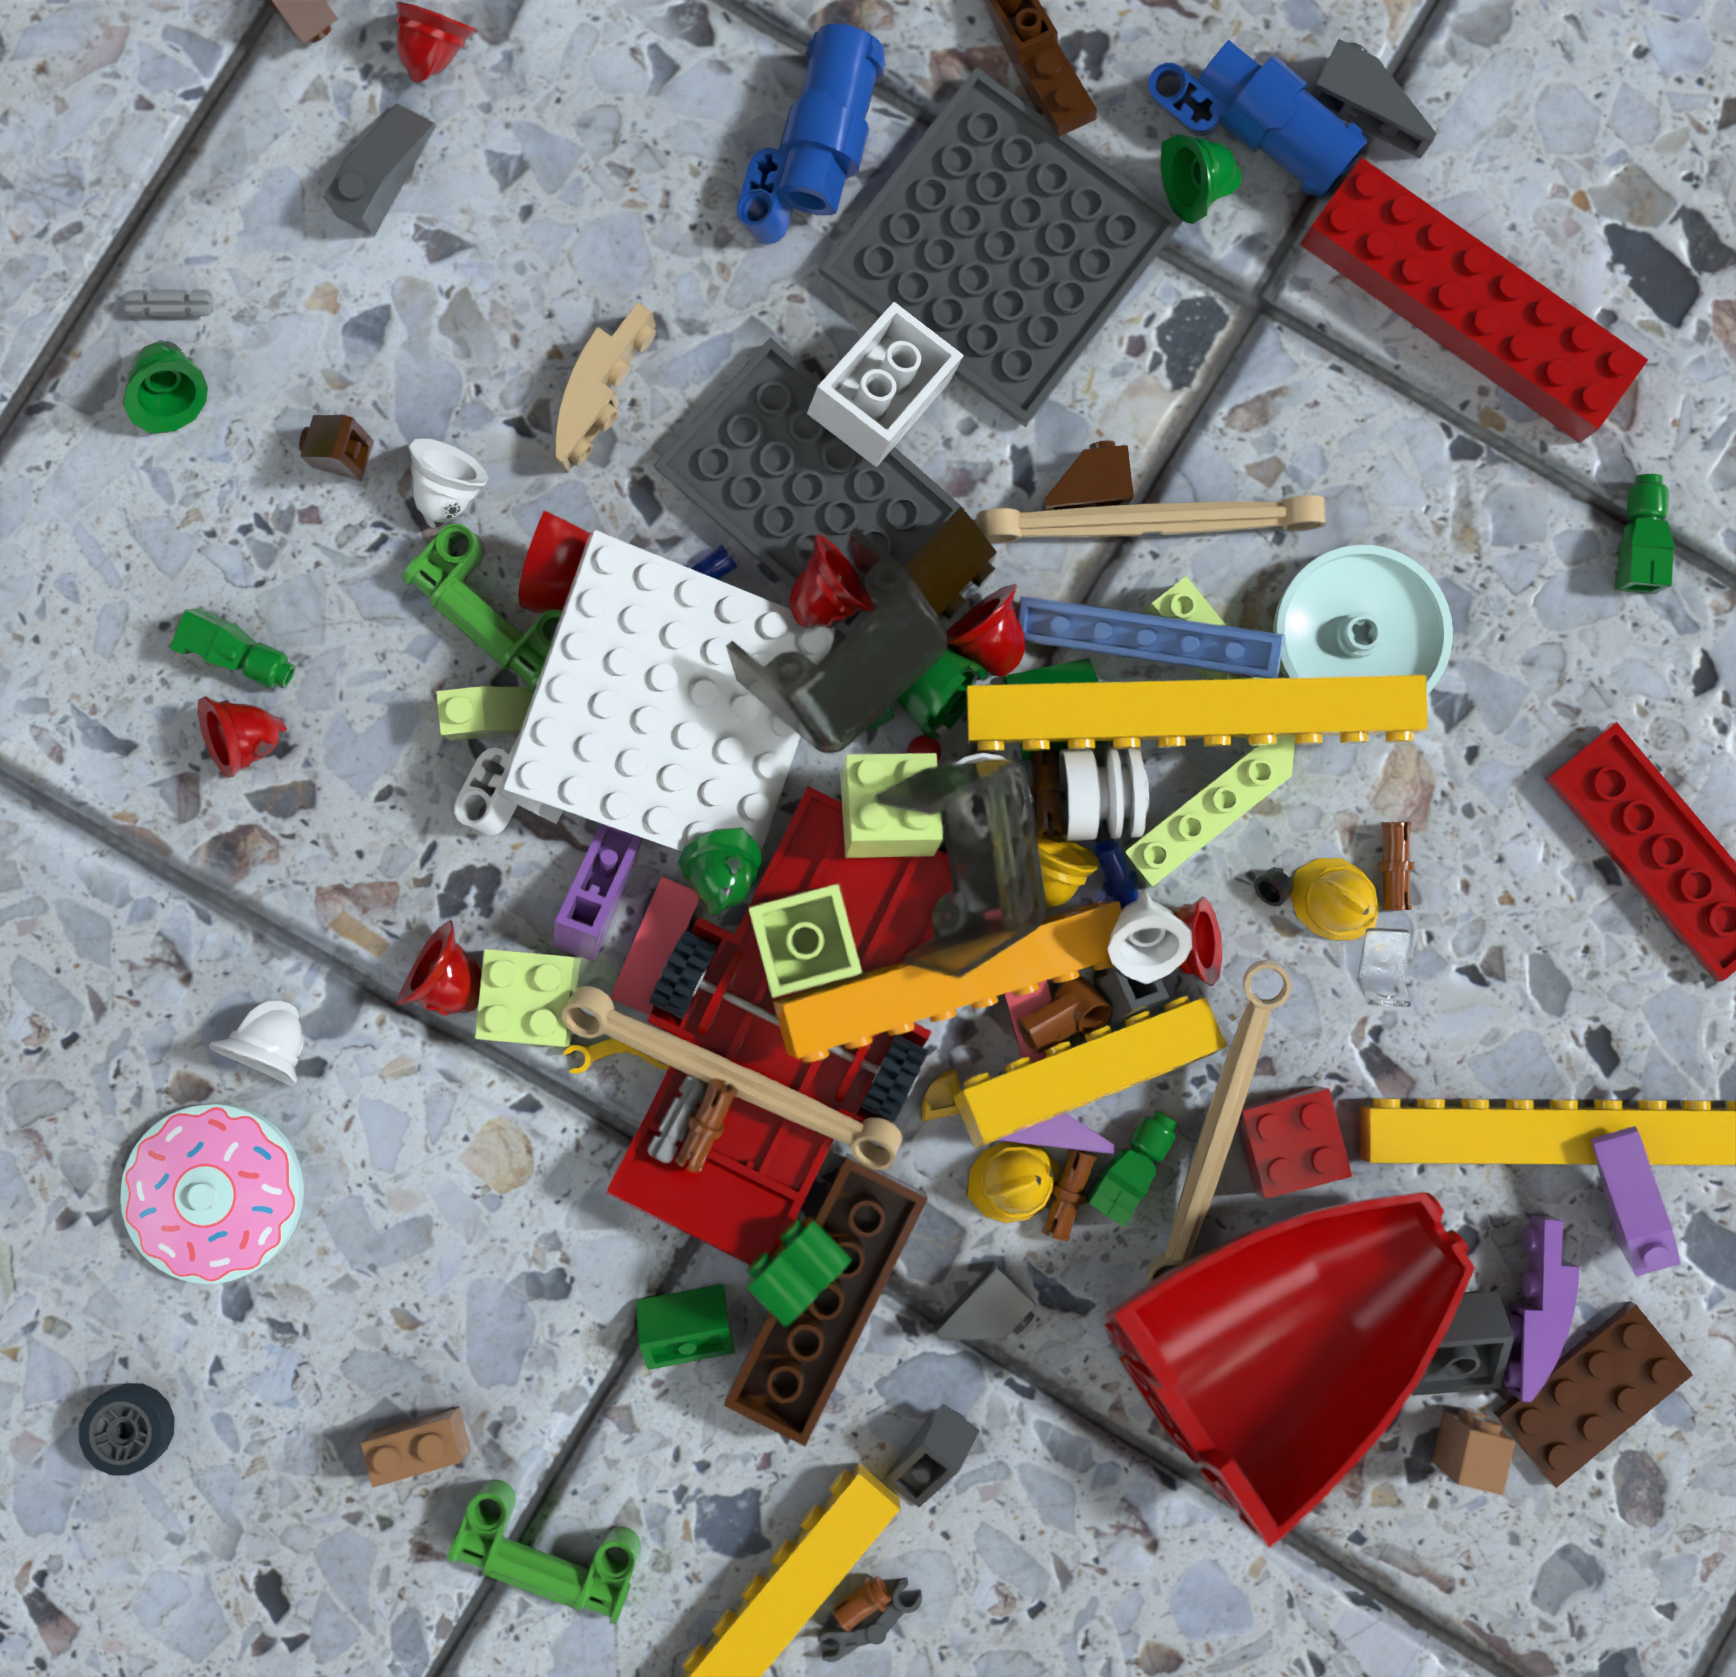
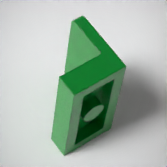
[636,1284,735,1370]

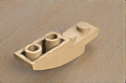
[555,302,656,473]

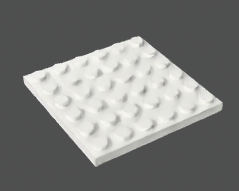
[501,530,837,853]

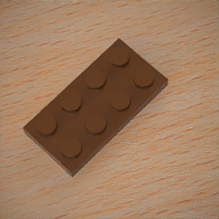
[1494,1301,1693,1488]

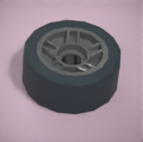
[79,1383,175,1476]

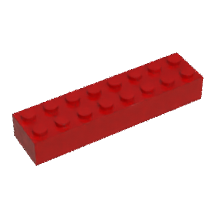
[1300,157,1648,443]

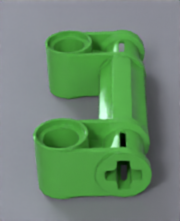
[402,524,563,694]
[447,1479,641,1625]

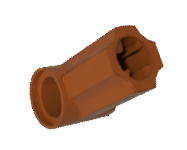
[1017,976,1113,1054]

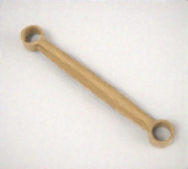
[976,495,1326,544]
[1147,960,1291,1284]
[562,986,902,1170]

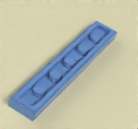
[1017,596,1285,679]

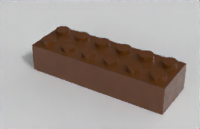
[724,1153,928,1447]

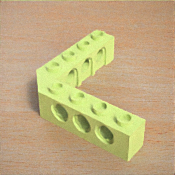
[1118,576,1295,889]

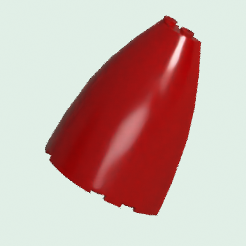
[1103,1192,1475,1548]

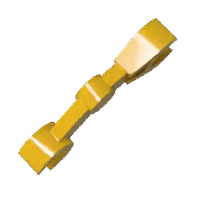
[563,1038,669,1074]

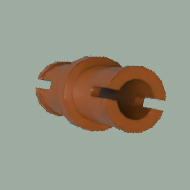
[1378,822,1415,911]
[675,1078,737,1172]
[1042,1149,1097,1241]

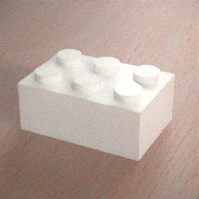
[807,302,964,467]

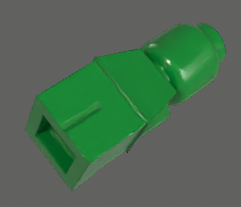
[1614,474,1675,594]
[169,608,296,689]
[1086,1110,1178,1228]

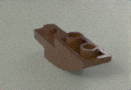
[984,0,1097,137]

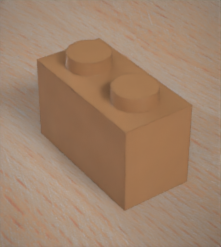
[361,1406,471,1488]
[1432,1406,1515,1496]

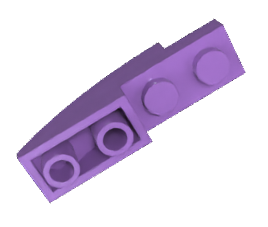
[1503,1214,1580,1402]

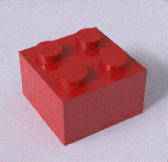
[1237,1086,1353,1199]

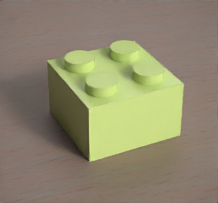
[840,753,943,858]
[749,884,862,997]
[475,949,581,1047]

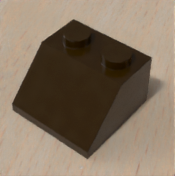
[898,507,997,624]

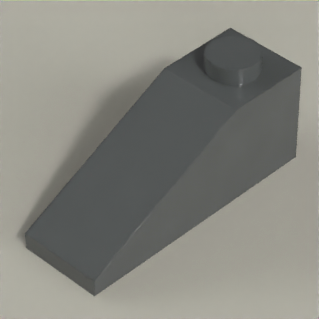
[1311,39,1437,159]
[323,103,436,237]

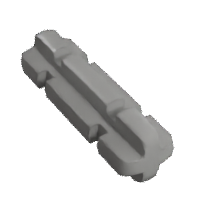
[124,290,213,316]
[647,1076,709,1163]

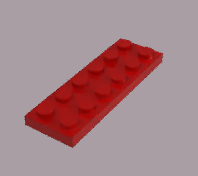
[1545,722,1736,981]

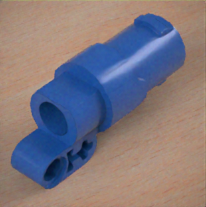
[737,23,886,245]
[1148,40,1368,199]

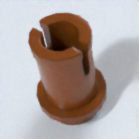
[832,1576,892,1632]

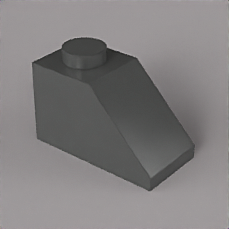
[933,1261,1036,1340]
[884,1403,980,1508]

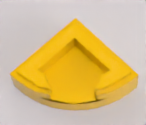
[921,1068,961,1121]

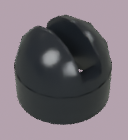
[1254,867,1294,906]

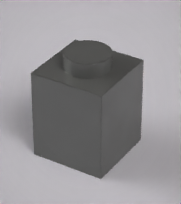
[1094,968,1169,1027]

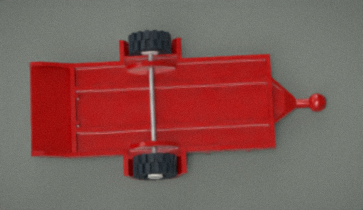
[606,735,968,1265]

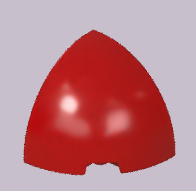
[518,511,590,614]

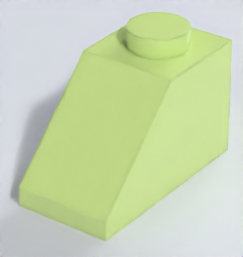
[436,686,533,741]

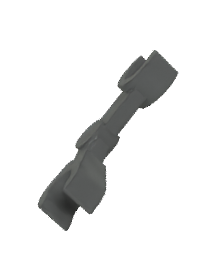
[818,1578,922,1662]

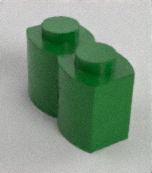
[745,1216,851,1327]

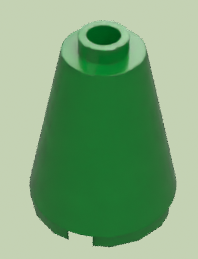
[863,624,986,739]

